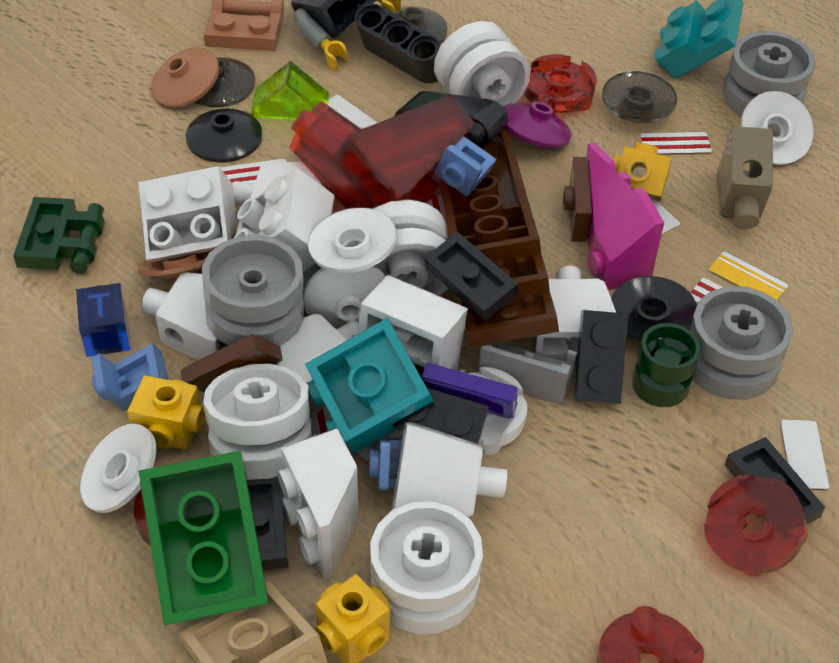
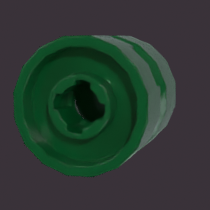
[632,323,701,407]

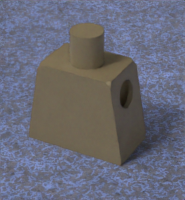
[717,126,773,229]

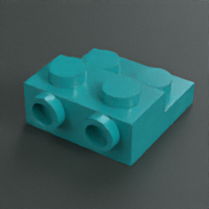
[654,0,744,79]
[305,318,434,453]

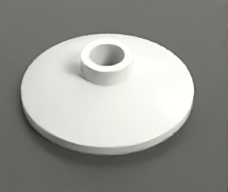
[741,91,814,165]
[308,208,397,273]
[303,266,386,329]
[80,423,156,513]

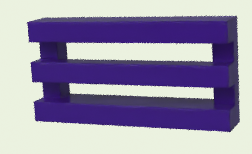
[422,362,518,419]

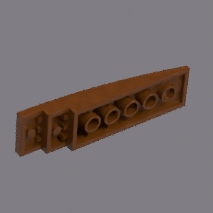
[432,128,559,348]

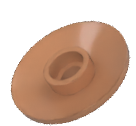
[152,47,220,108]
[137,251,211,285]

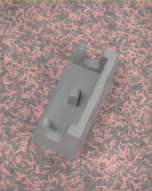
[479,342,578,405]

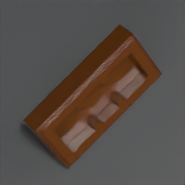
[563,157,592,242]
[180,334,283,393]

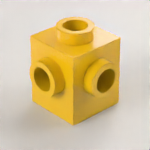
[613,142,672,200]
[127,375,205,450]
[314,573,391,663]

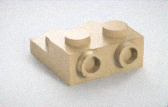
[180,581,328,663]

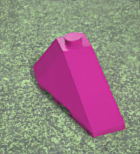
[586,143,664,290]

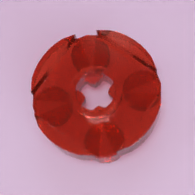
[524,54,597,114]
[704,474,808,576]
[597,606,704,663]

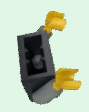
[291,0,401,70]

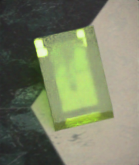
[251,61,329,122]

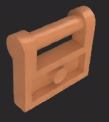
[204,0,284,51]

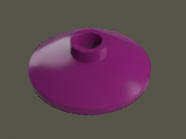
[503,101,572,148]

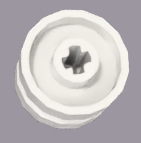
[434,21,531,106]
[374,200,449,296]
[203,364,313,480]
[370,501,483,634]

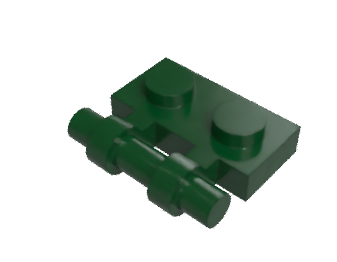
[13,197,105,274]

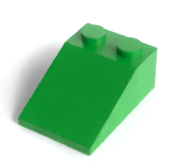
[138,451,269,626]

